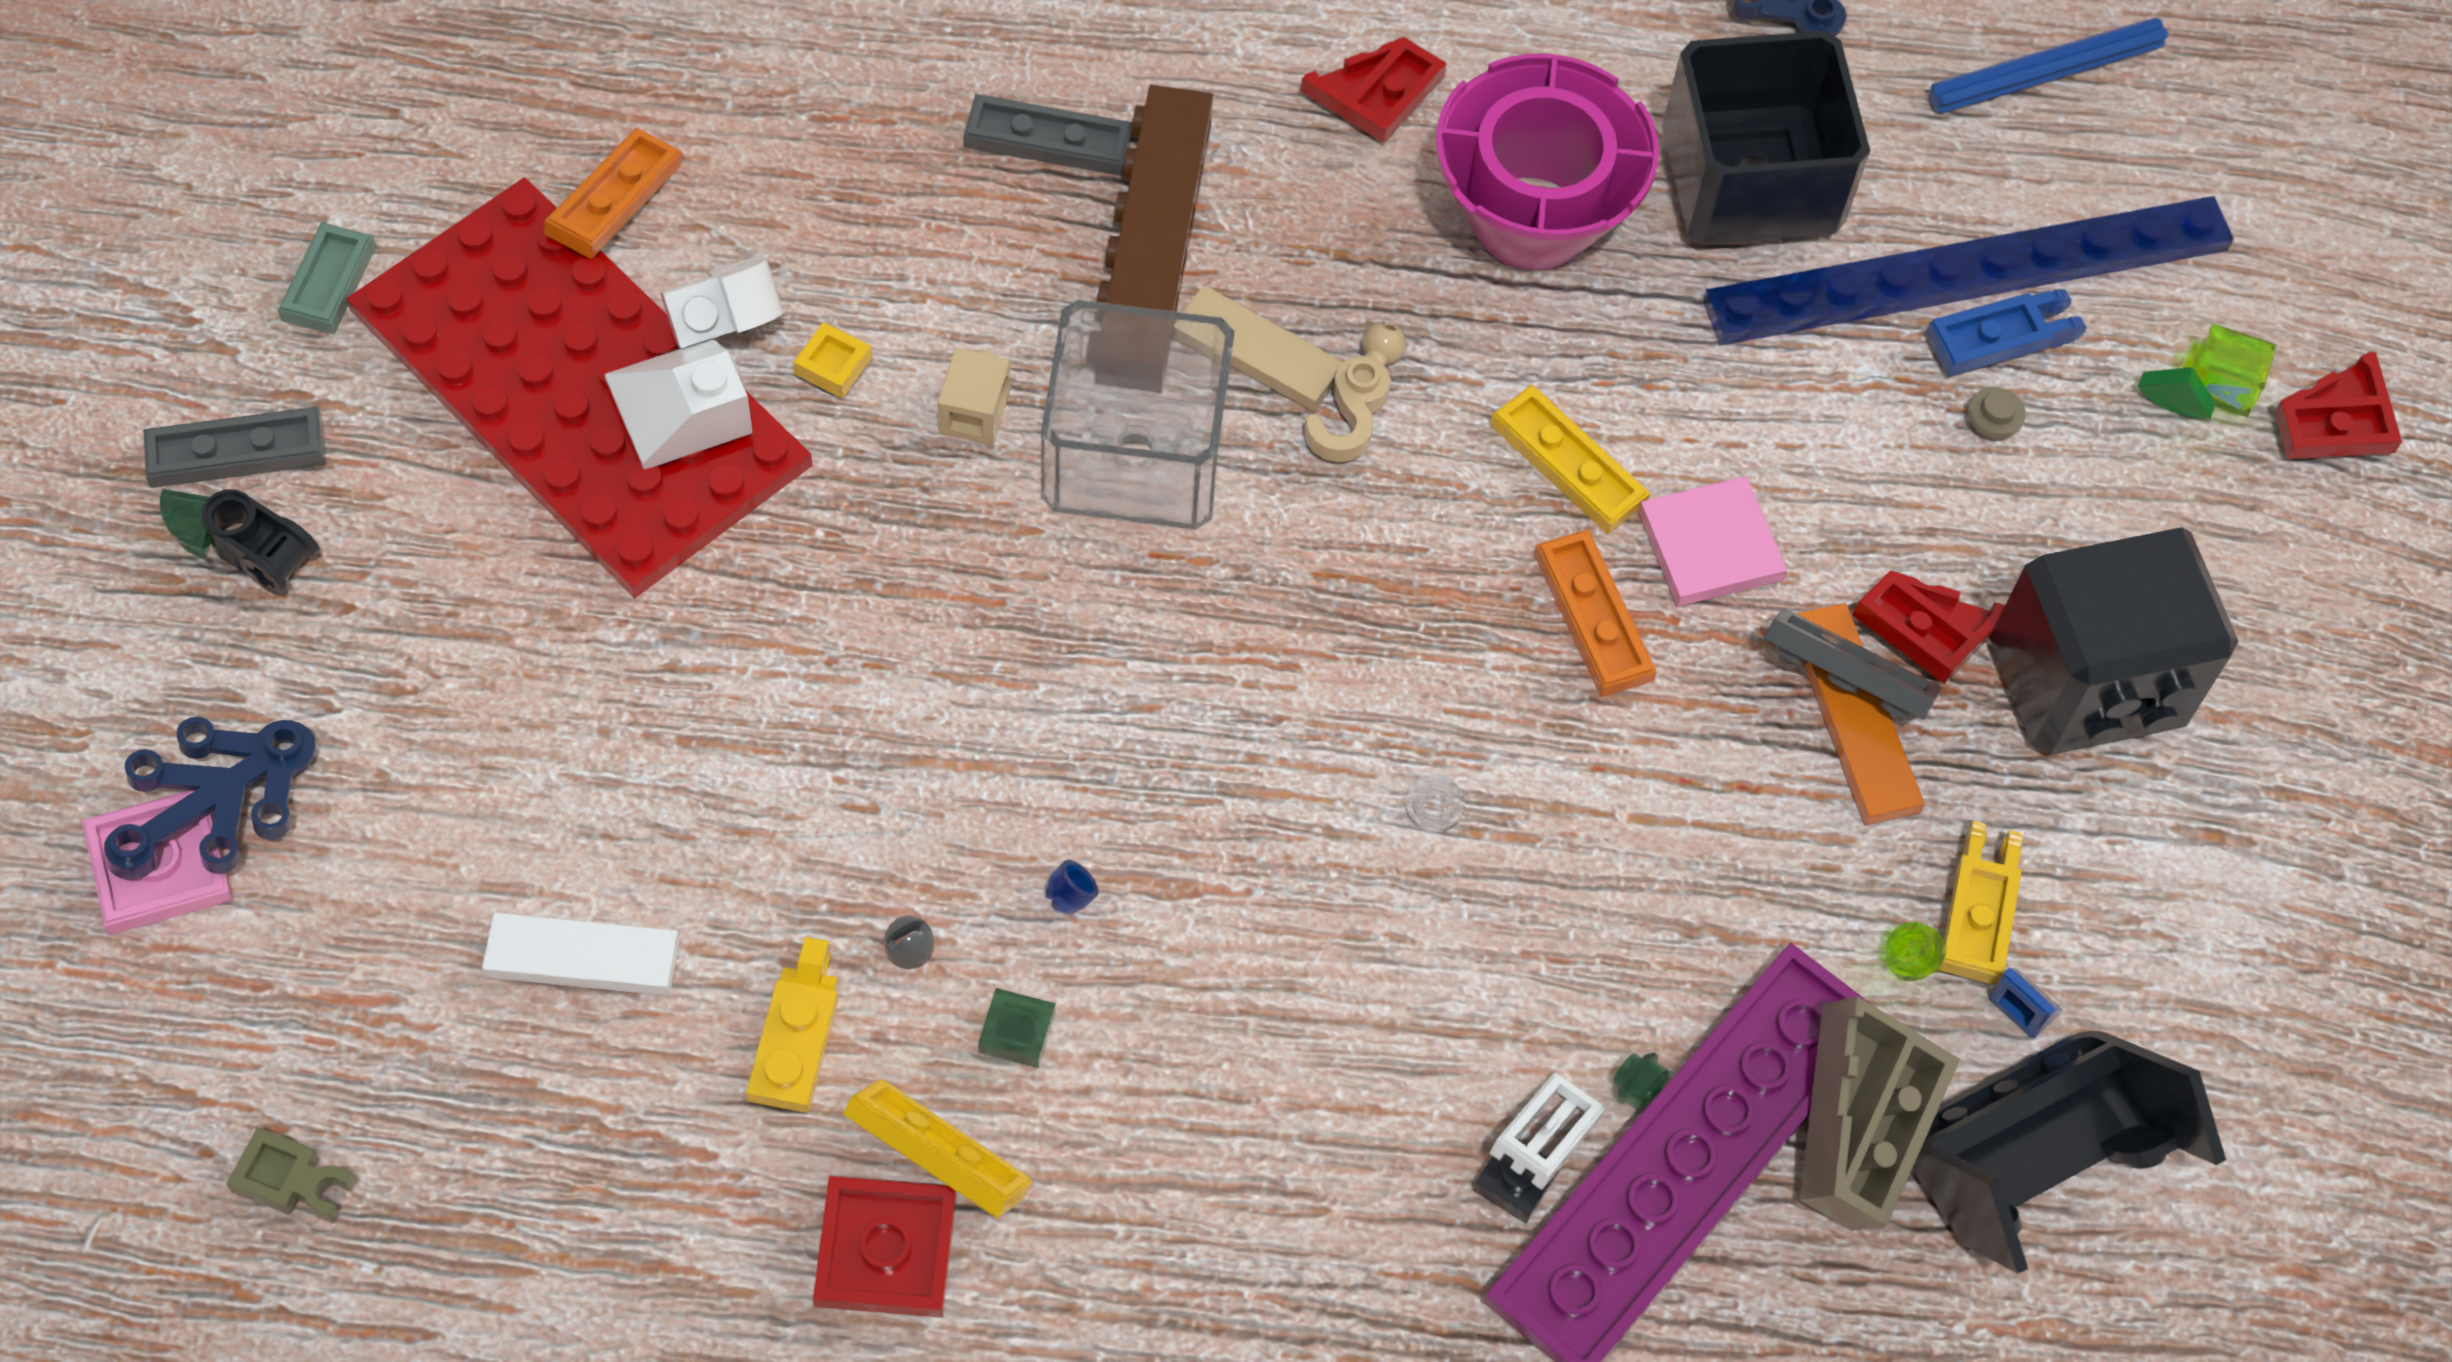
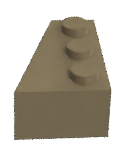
[1800,996,1960,1231]

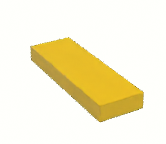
[1490,384,1651,535]
[843,1079,1033,1219]

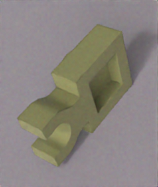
[226,1127,356,1224]

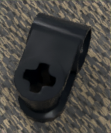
[201,489,320,595]

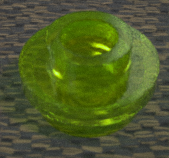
[1885,922,1946,981]

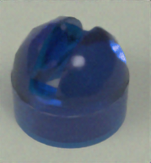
[1045,860,1099,914]

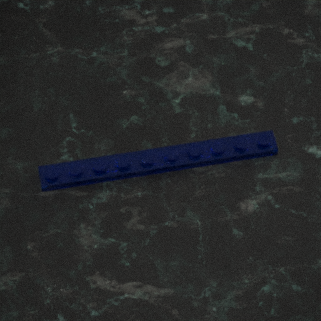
[1703,196,2234,346]

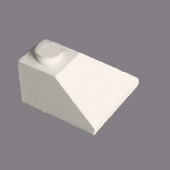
[604,338,753,470]

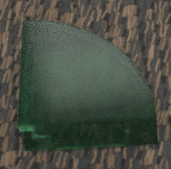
[160,489,211,558]

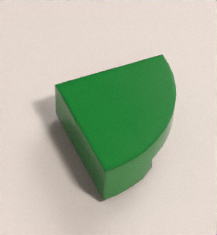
[2138,367,2216,418]

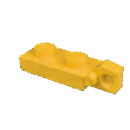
[746,937,838,1114]

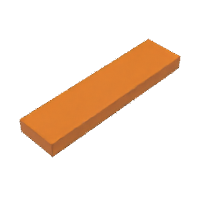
[1796,603,1925,826]

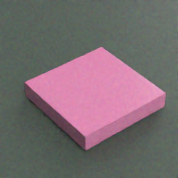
[1638,476,1787,607]
[81,790,233,935]

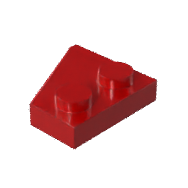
[1300,37,1447,143]

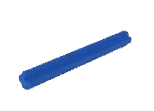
[1928,17,2168,113]

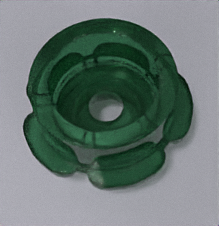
[1613,1052,1669,1110]

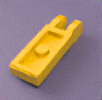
[1938,820,2023,985]

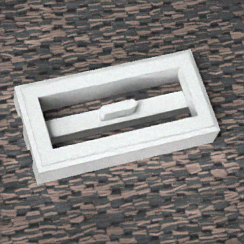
[1490,1072,1606,1190]

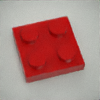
[813,1176,957,1318]

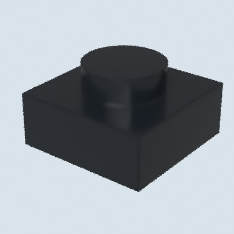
[1473,1139,1561,1224]

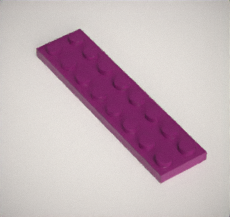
[1483,942,1875,1362]

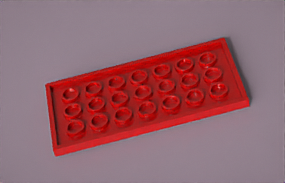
[346,177,813,599]

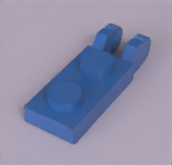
[1925,288,2087,376]

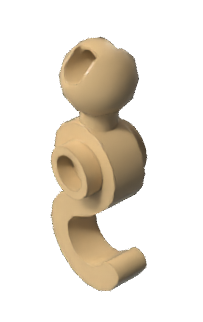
[1304,321,1407,462]

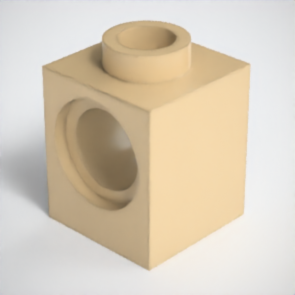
[937,348,1011,446]

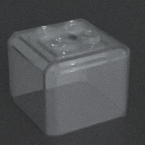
[1041,300,1235,530]

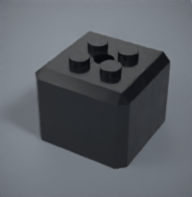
[1662,31,1871,245]
[1989,527,2239,755]

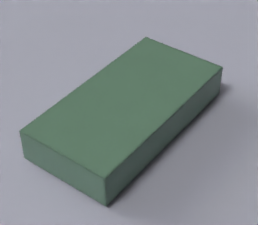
[278,222,377,335]

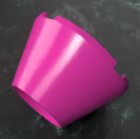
[1435,53,1659,271]

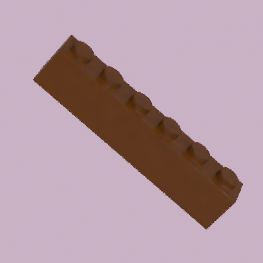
[1087,84,1214,393]

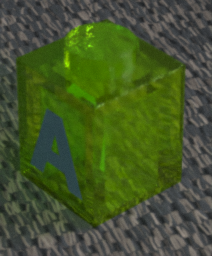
[2182,323,2277,418]

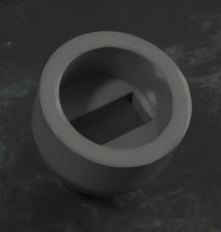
[884,915,934,969]

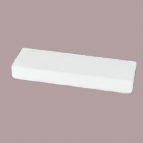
[482,913,680,996]

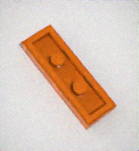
[544,127,683,259]
[1534,529,1657,698]

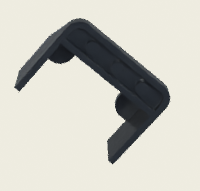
[1912,1031,2226,1274]

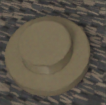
[1968,387,2026,441]

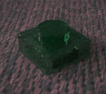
[978,988,1056,1069]

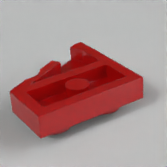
[2274,352,2402,459]
[1852,570,2005,684]

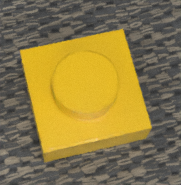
[793,322,872,399]

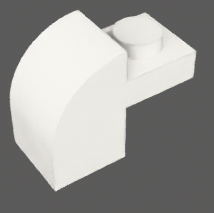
[660,255,783,348]

